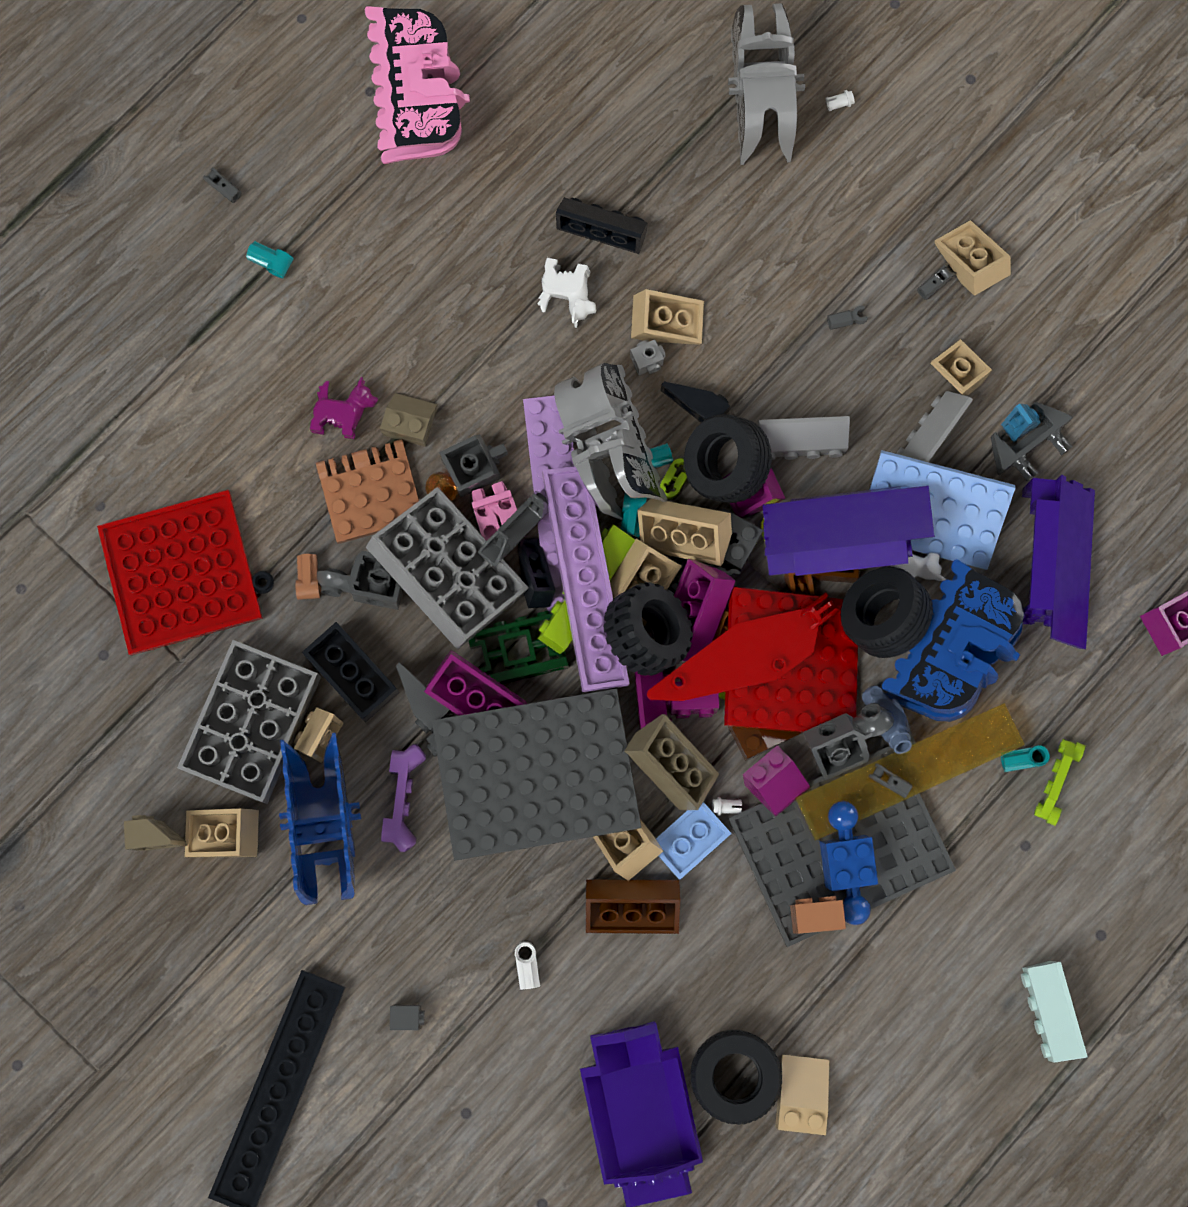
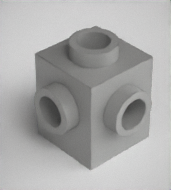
[630,339,666,375]

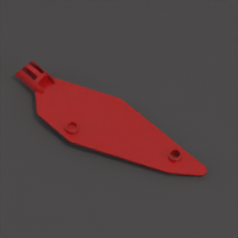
[647,592,839,701]

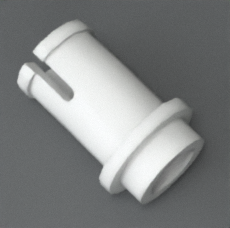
[826,90,855,111]
[712,797,742,816]

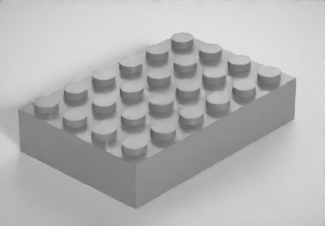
[366,487,528,650]
[177,640,321,804]

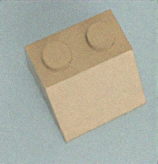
[931,339,992,395]

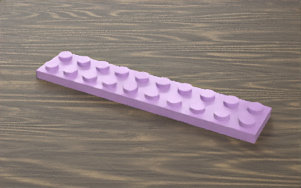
[523,396,574,611]
[542,466,630,692]

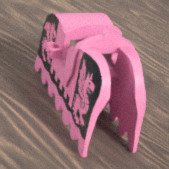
[365,6,470,164]

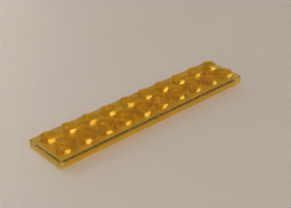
[795,703,1025,841]

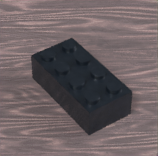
[302,622,400,723]

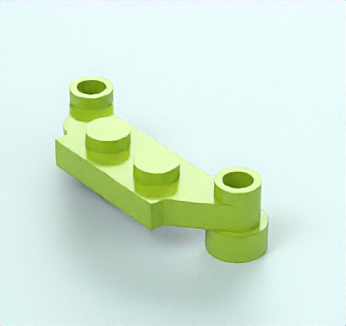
[1034,739,1086,826]

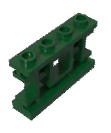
[469,611,568,684]

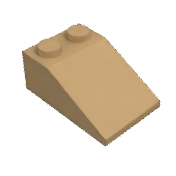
[935,220,1011,296]
[631,289,704,345]
[294,707,343,763]
[185,808,259,857]
[593,819,663,881]
[775,1054,829,1135]

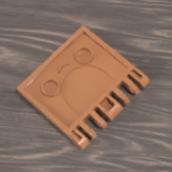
[316,439,419,544]

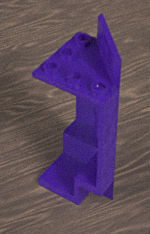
[1022,474,1095,650]
[763,486,935,576]
[580,1021,703,1207]

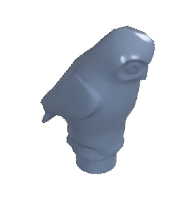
[862,686,916,754]

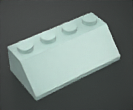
[1021,961,1088,1063]

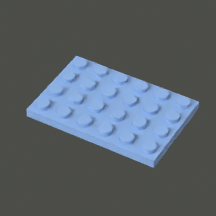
[869,450,1015,570]

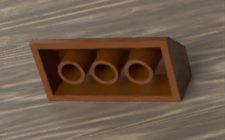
[586,879,680,934]

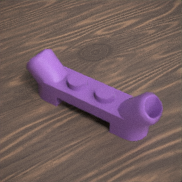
[381,744,426,852]

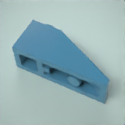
[1001,404,1041,443]

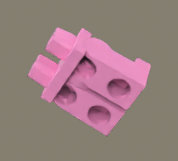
[471,481,526,541]

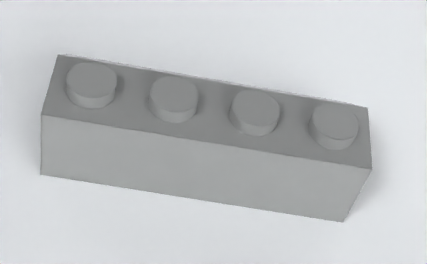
[896,391,973,462]
[757,416,850,460]

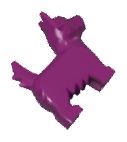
[310,377,378,440]

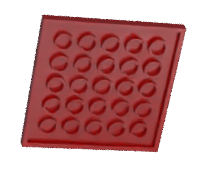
[97,490,263,656]
[724,587,858,733]

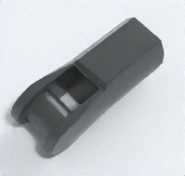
[203,167,242,203]
[917,264,956,300]
[868,764,913,798]

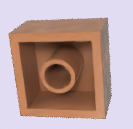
[790,896,846,934]

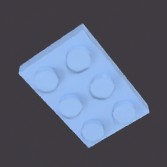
[656,802,732,880]

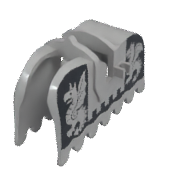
[728,3,805,165]
[554,363,667,520]

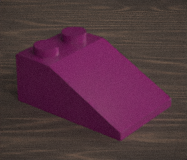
[1140,590,1188,656]

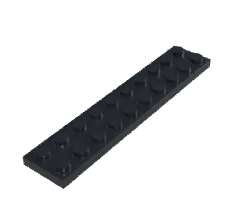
[208,970,346,1207]

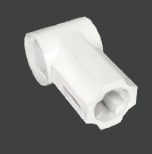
[515,941,540,990]

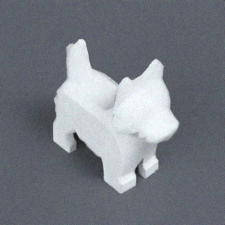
[537,258,596,328]
[890,552,946,600]

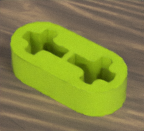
[660,458,687,499]

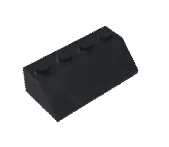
[556,197,648,254]

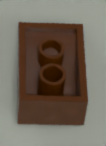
[728,726,802,761]

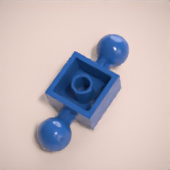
[819,801,878,925]

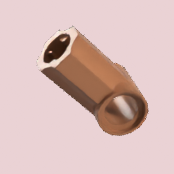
[295,554,321,600]

